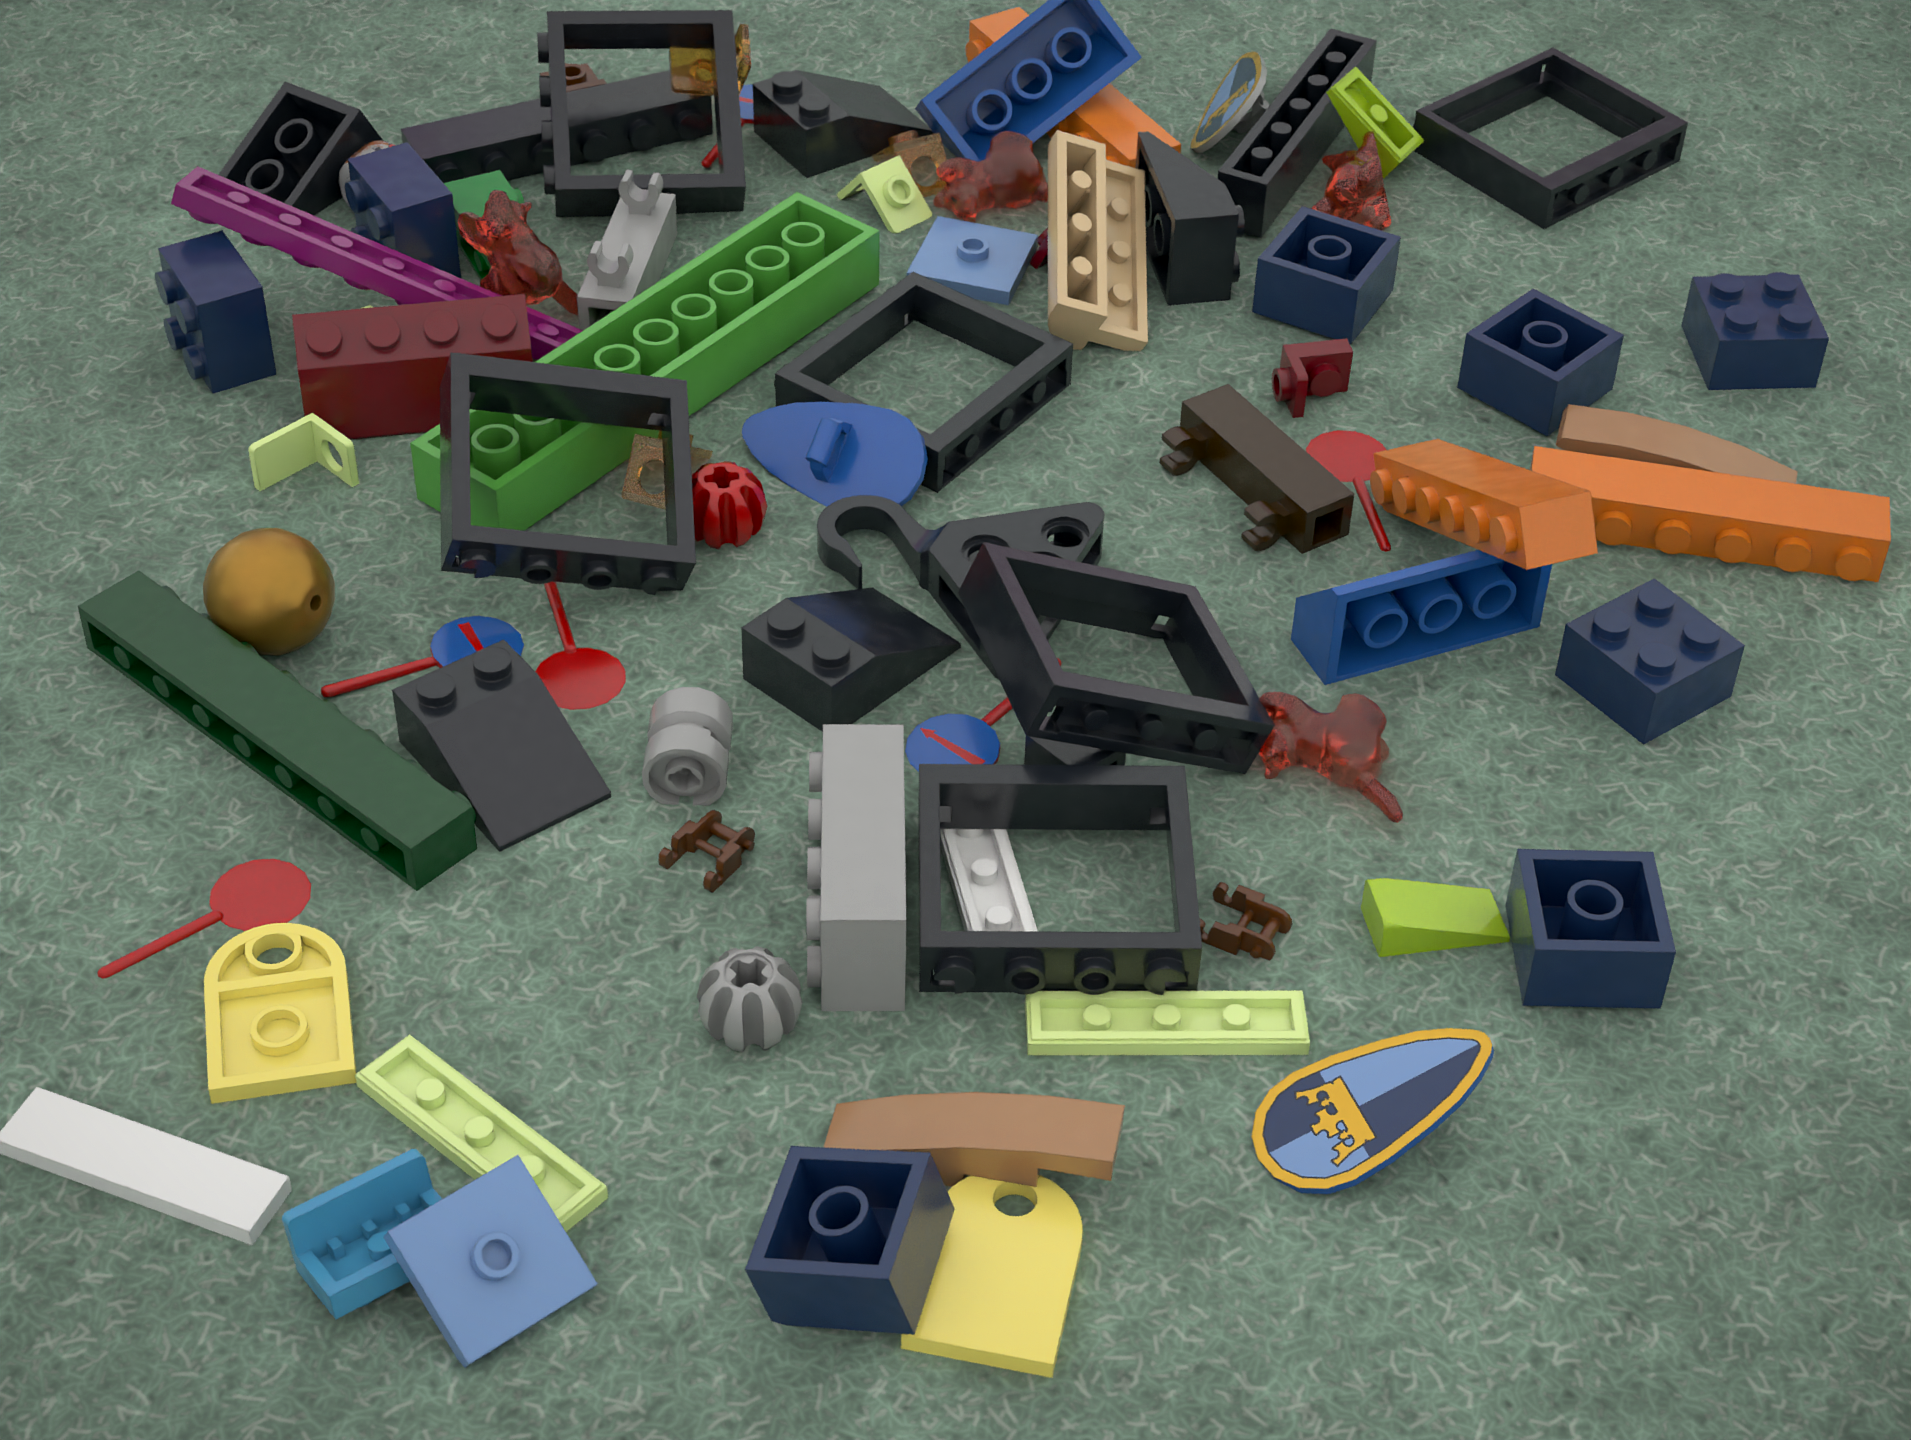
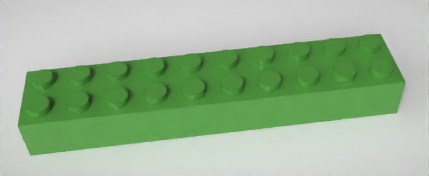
[410,192,880,531]

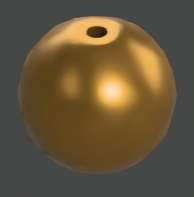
[203,528,335,655]

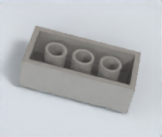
[806,724,906,1011]

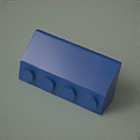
[915,0,1142,182]
[1291,550,1552,685]

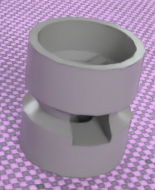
[642,687,733,806]

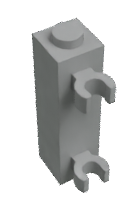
[577,169,677,330]

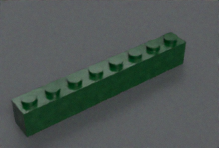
[78,570,477,891]

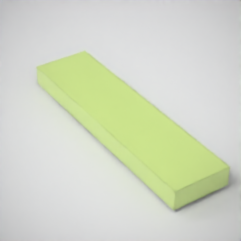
[1025,991,1310,1055]
[355,1035,608,1232]

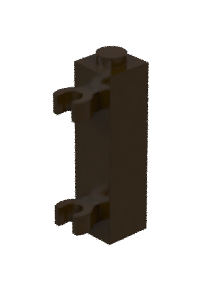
[1159,384,1354,554]

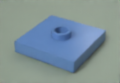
[906,216,1038,305]
[383,1155,598,1368]

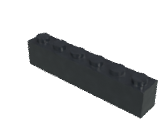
[1217,28,1377,238]
[401,66,713,183]

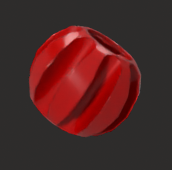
[692,461,767,549]

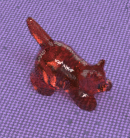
[933,131,1048,223]
[1311,131,1392,231]
[457,189,578,315]
[1258,692,1403,823]

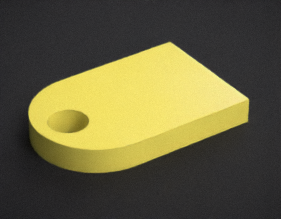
[204,923,356,1104]
[901,1175,1083,1378]

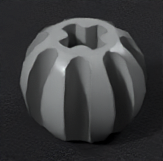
[697,946,803,1052]

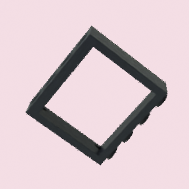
[537,10,746,217]
[1413,48,1688,229]
[774,272,1073,493]
[440,352,696,595]
[958,542,1275,774]
[918,764,1202,995]

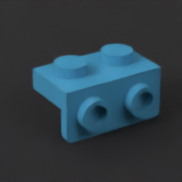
[282,1149,442,1319]

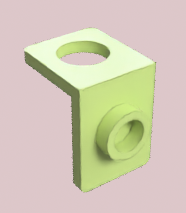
[837,155,932,233]
[248,413,359,491]

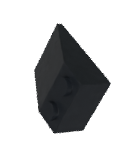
[753,70,934,178]
[218,81,383,216]
[1135,131,1245,306]
[741,587,961,732]
[392,639,611,852]

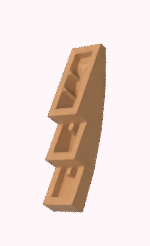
[1556,404,1798,484]
[824,1092,1125,1187]

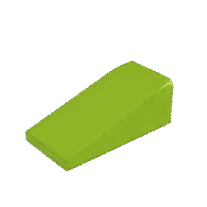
[1326,67,1424,180]
[1361,878,1510,957]

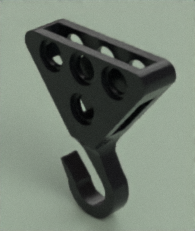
[817,495,1105,679]

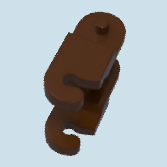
[658,810,755,893]
[1199,882,1292,961]

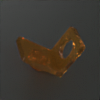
[668,24,751,96]
[872,130,954,198]
[622,431,713,510]

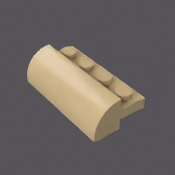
[1048,130,1148,351]

